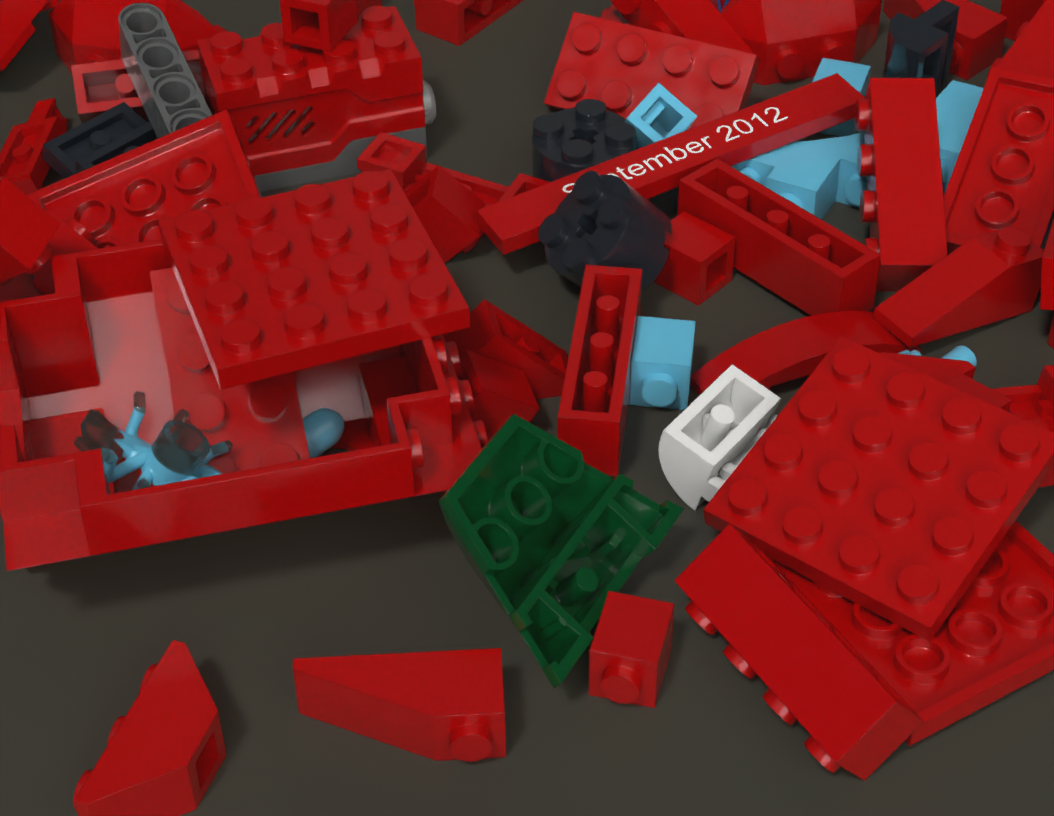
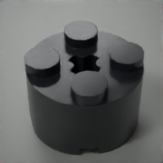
[532,99,636,182]
[538,171,672,292]

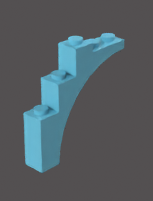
[687,80,984,220]

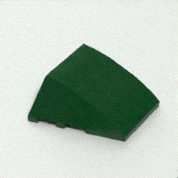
[439,414,684,688]

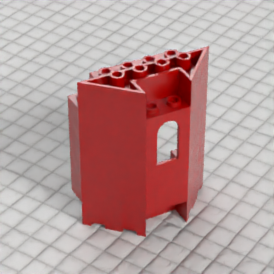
[0,239,488,571]

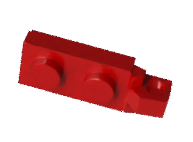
[0,98,67,195]

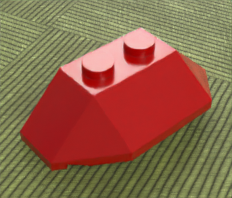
[48,0,227,74]
[720,0,882,86]

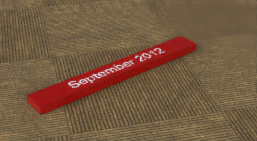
[477,73,865,255]

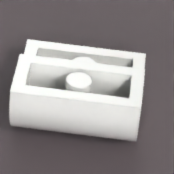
[658,364,781,510]

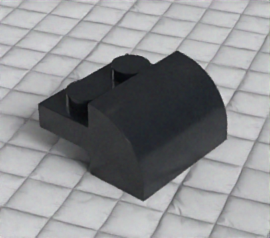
[883,0,959,98]
[43,102,158,179]

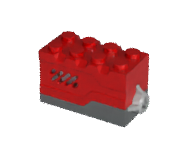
[197,6,436,192]

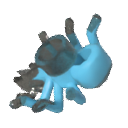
[74,391,233,490]

